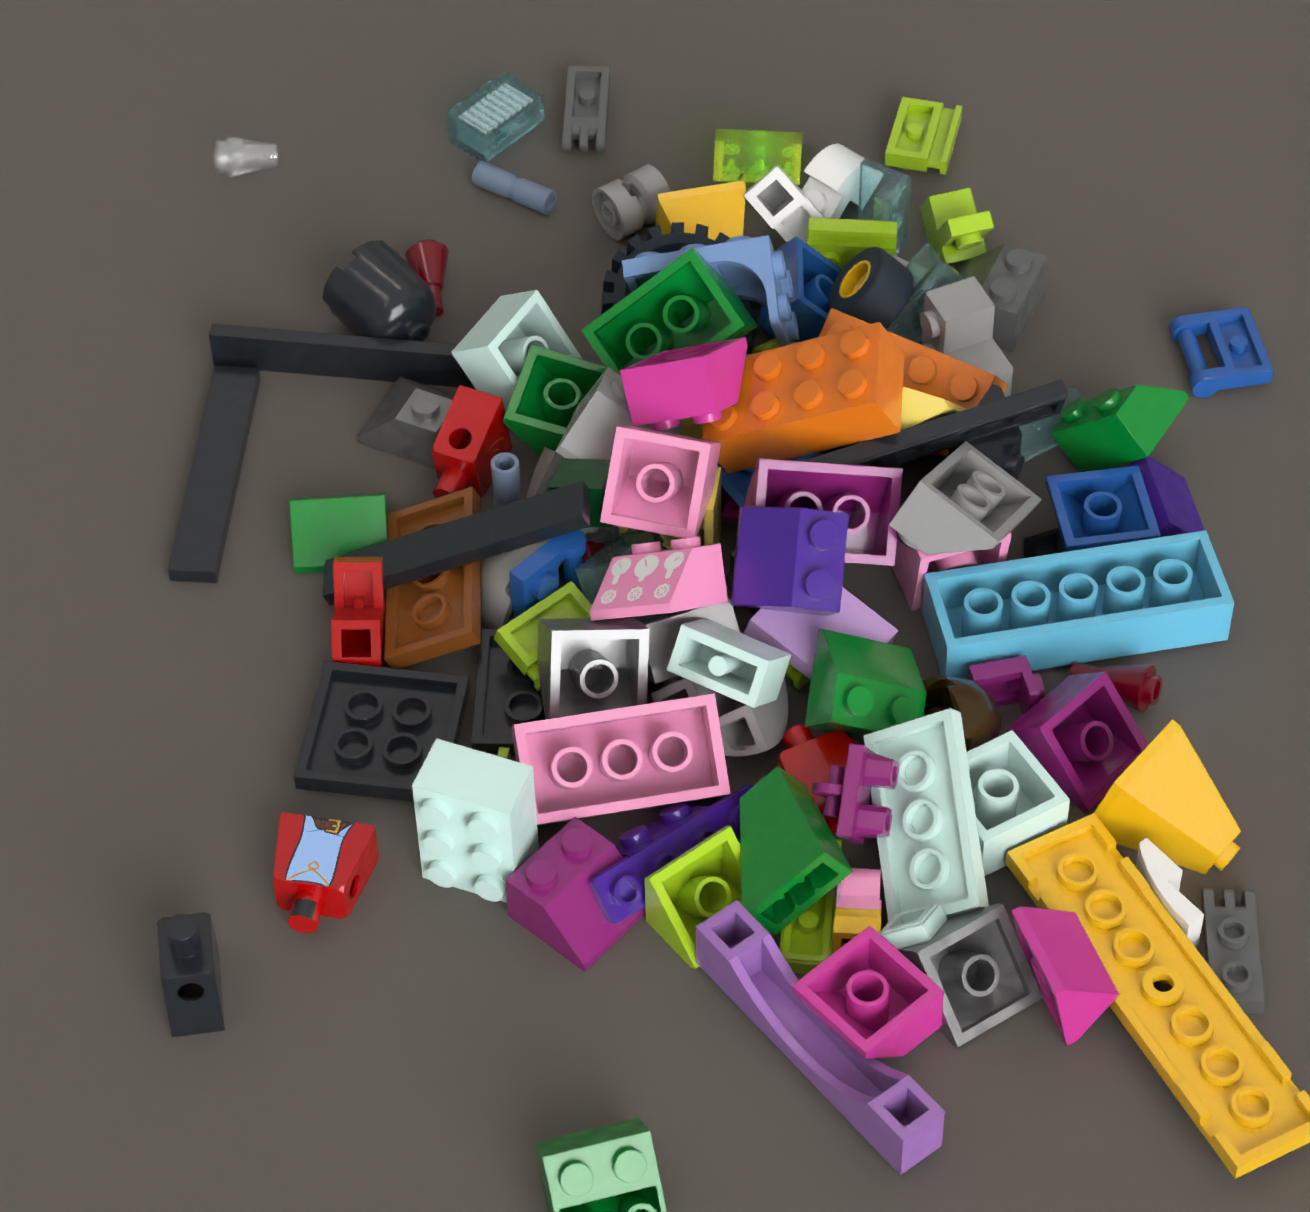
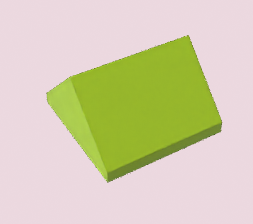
[645,826,742,969]

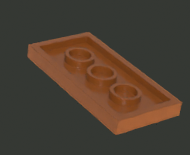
[384,486,481,669]

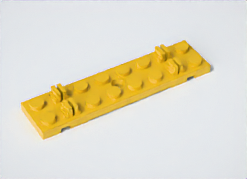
[1006,813,1310,1179]

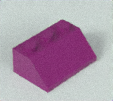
[744,458,903,566]

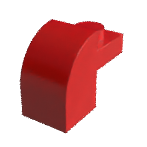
[331,557,386,667]

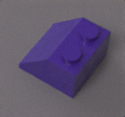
[731,507,849,616]

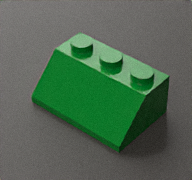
[581,248,758,375]

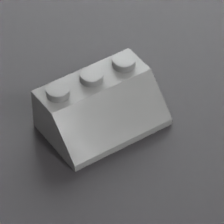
[889,441,1042,555]

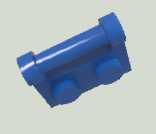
[1169,307,1274,398]
[509,530,589,619]

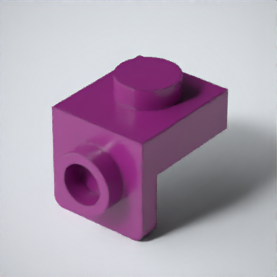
[968,655,1045,714]

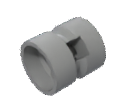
[592,164,671,240]

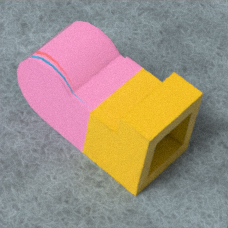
[832,868,882,954]

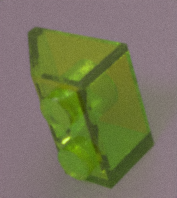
[713,129,805,191]

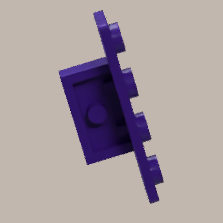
[589,785,754,924]

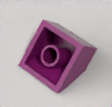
[1005,671,1148,811]
[505,817,646,972]

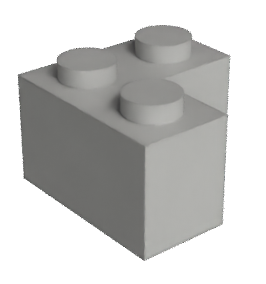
[920,276,1013,397]

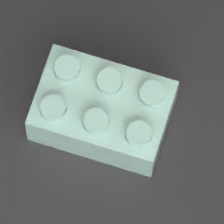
[412,739,539,903]

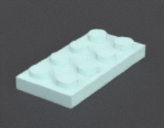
[863,708,989,922]

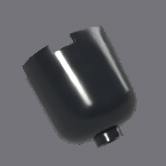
[322,240,437,341]

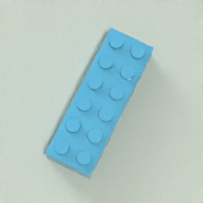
[922,530,1234,679]

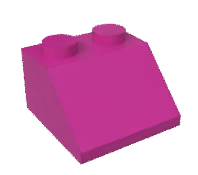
[620,337,748,431]
[792,925,944,1059]

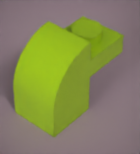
[919,188,994,265]

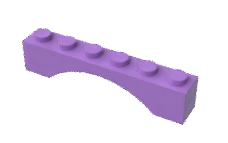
[696,900,945,1175]

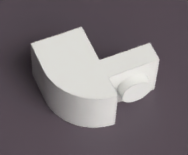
[802,144,886,219]
[744,164,825,244]

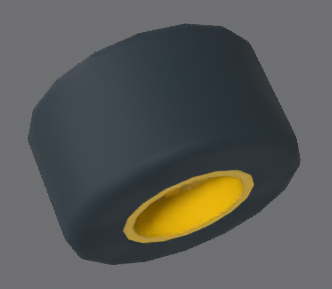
[828,247,914,328]

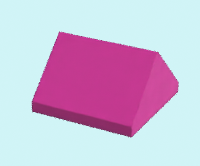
[1011,906,1120,1046]

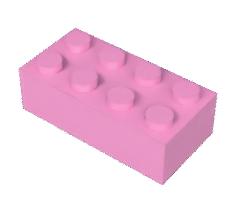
[511,693,731,825]

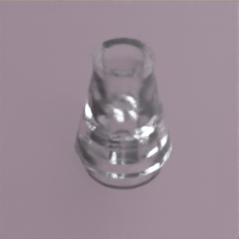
[214,135,278,178]

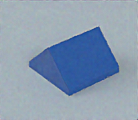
[1045,465,1161,552]

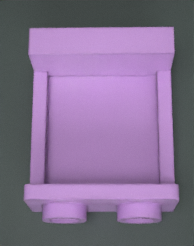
[744,587,899,680]

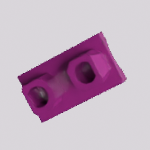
[811,744,899,844]

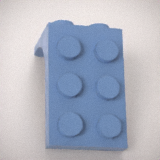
[622,235,799,347]

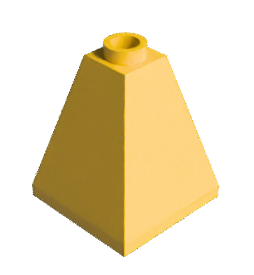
[656,180,746,241]
[1094,719,1241,875]

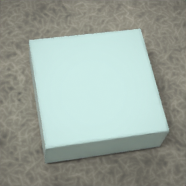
[880,903,947,950]

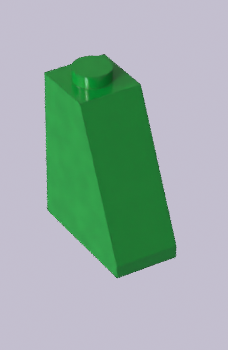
[740,766,853,935]

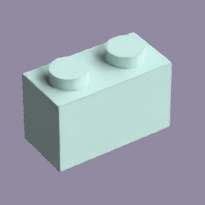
[667,618,792,708]

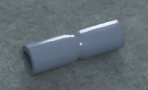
[471,161,558,215]
[491,452,522,508]

